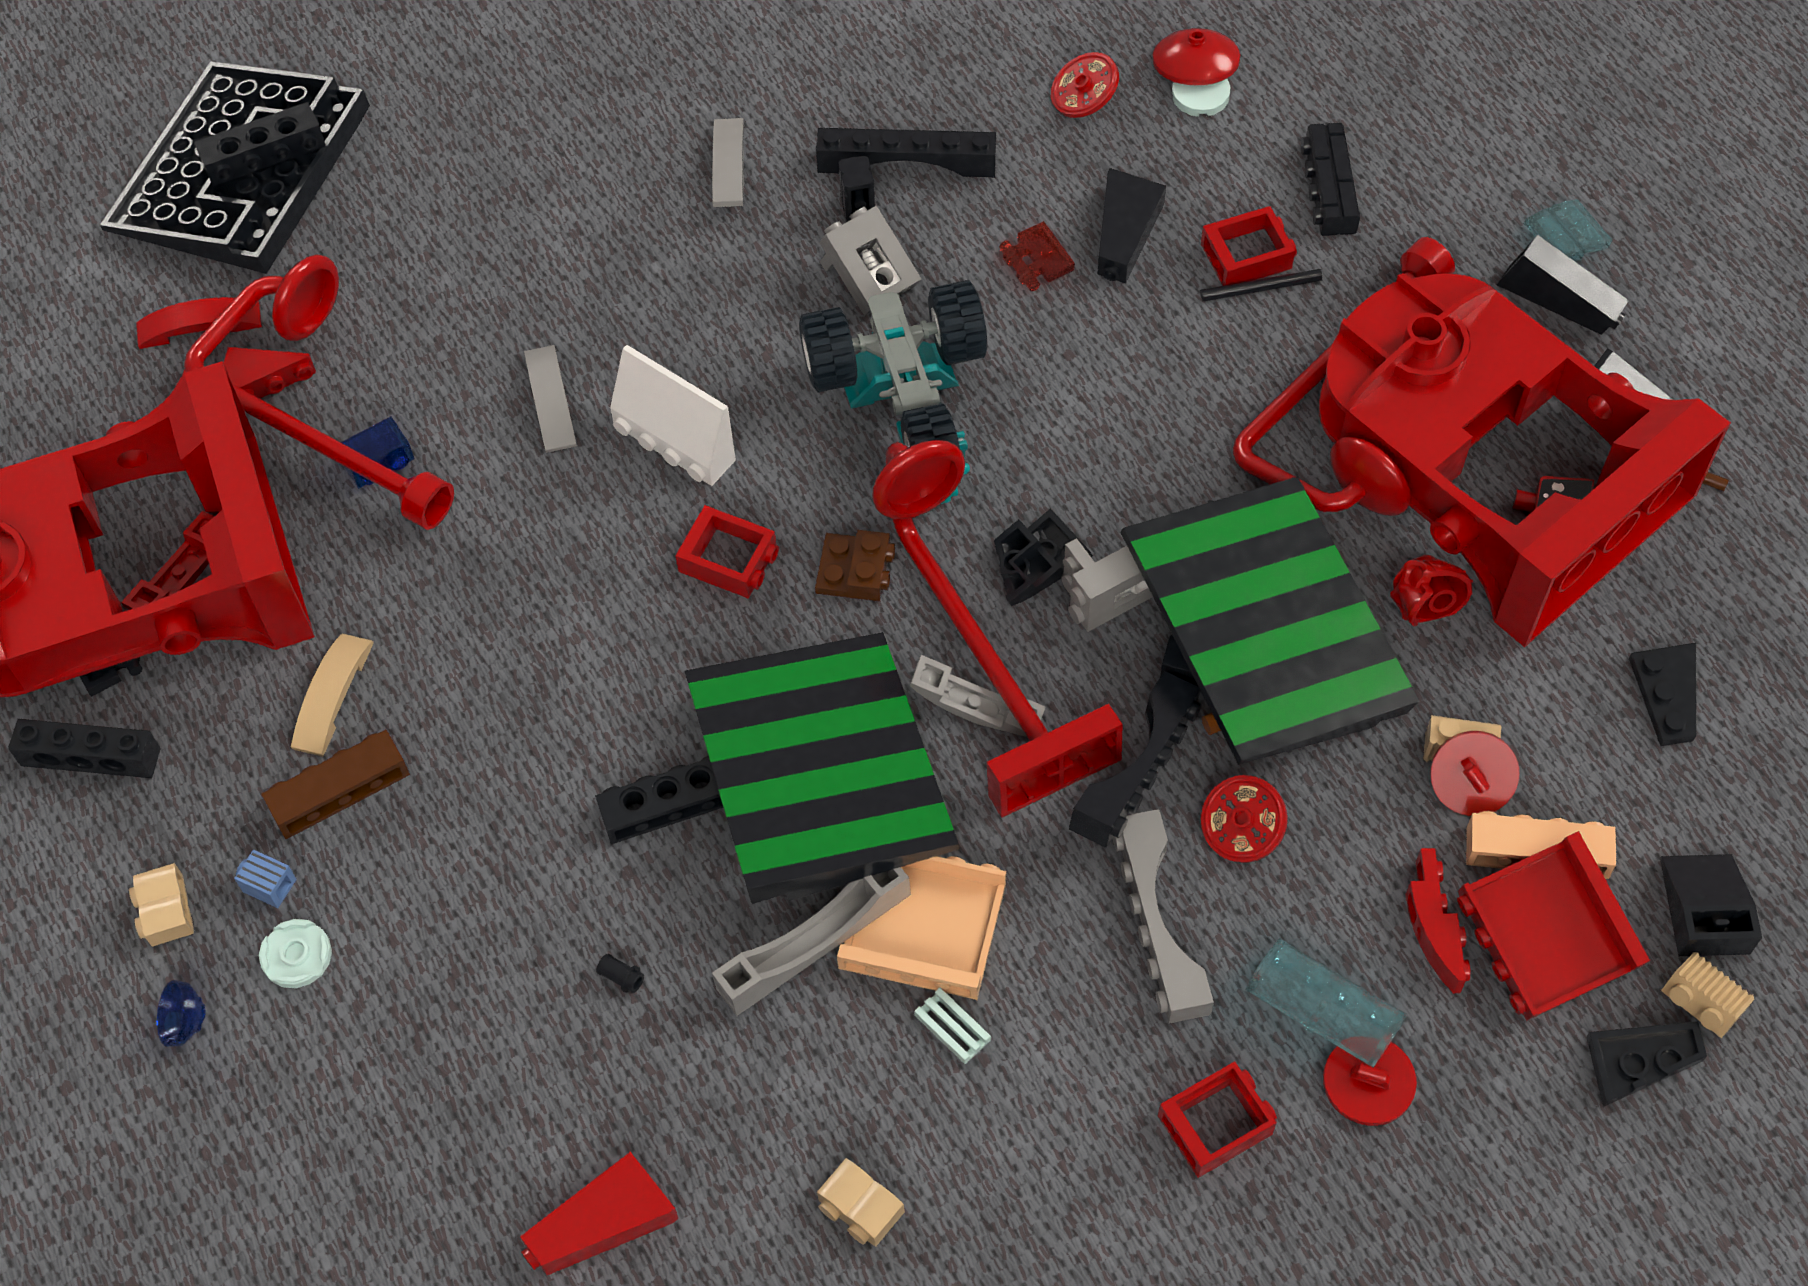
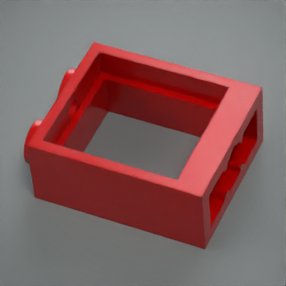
[1201,206,1297,286]
[675,505,779,599]
[1158,1061,1277,1178]

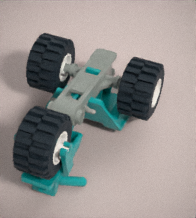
[799,280,987,504]

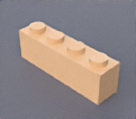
[1466,811,1616,879]

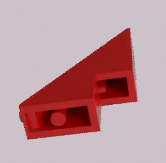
[182,347,316,399]

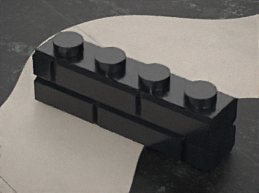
[1301,123,1360,236]

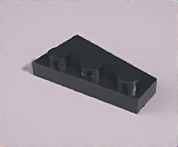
[1629,643,1696,747]
[1586,1021,1707,1107]

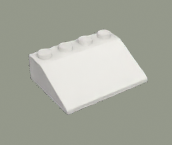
[610,345,736,486]

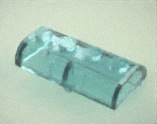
[1246,938,1407,1068]

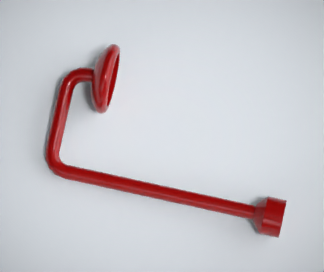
[1233,237,1455,516]
[184,255,454,530]

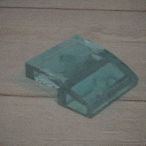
[1524,199,1613,262]

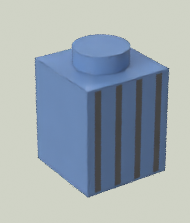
[234,850,297,908]

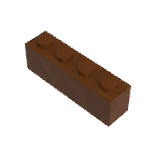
[261,730,410,839]

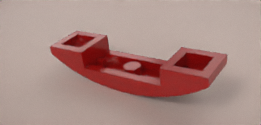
[136,297,262,349]
[121,511,215,610]

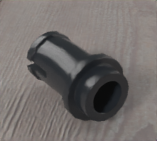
[596,954,644,993]

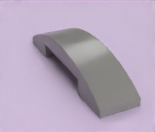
[524,345,577,453]
[910,655,1045,737]

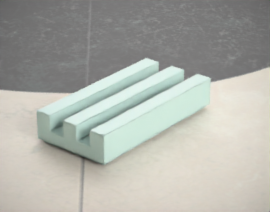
[914,988,991,1064]

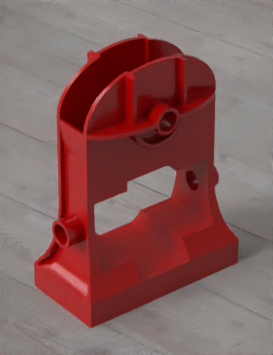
[1319,273,1731,648]
[0,361,315,697]

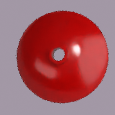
[1153,28,1240,86]

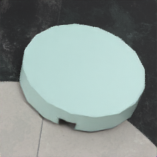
[1172,79,1231,117]
[259,919,332,988]

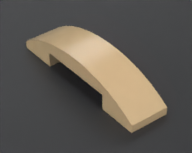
[291,633,374,757]

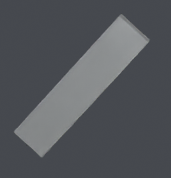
[712,118,744,207]

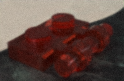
[999,221,1075,291]

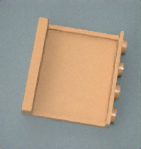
[837,856,1006,1000]

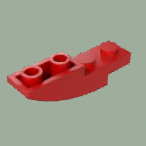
[1405,848,1470,993]

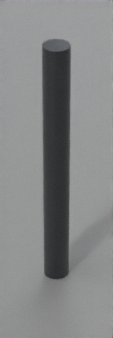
[1200,269,1322,302]

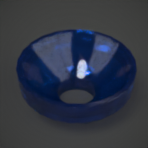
[157,980,206,1047]

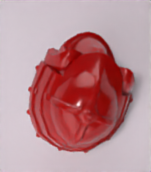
[1390,554,1473,627]

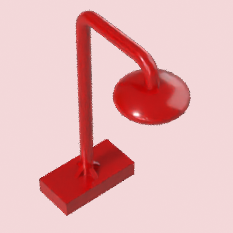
[872,440,1123,818]

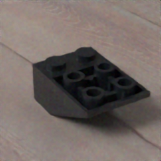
[1660,854,1762,957]

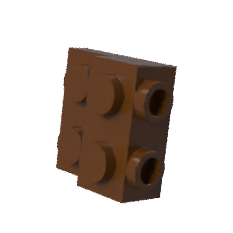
[815,530,895,601]

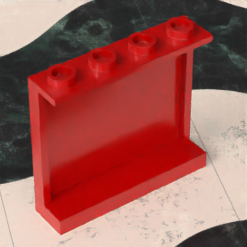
[1457,831,1650,1021]

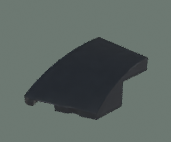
[994,508,1093,606]

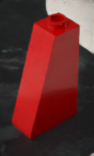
[520,1151,679,1275]

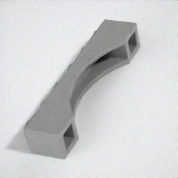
[1113,809,1214,1023]
[712,867,911,1016]

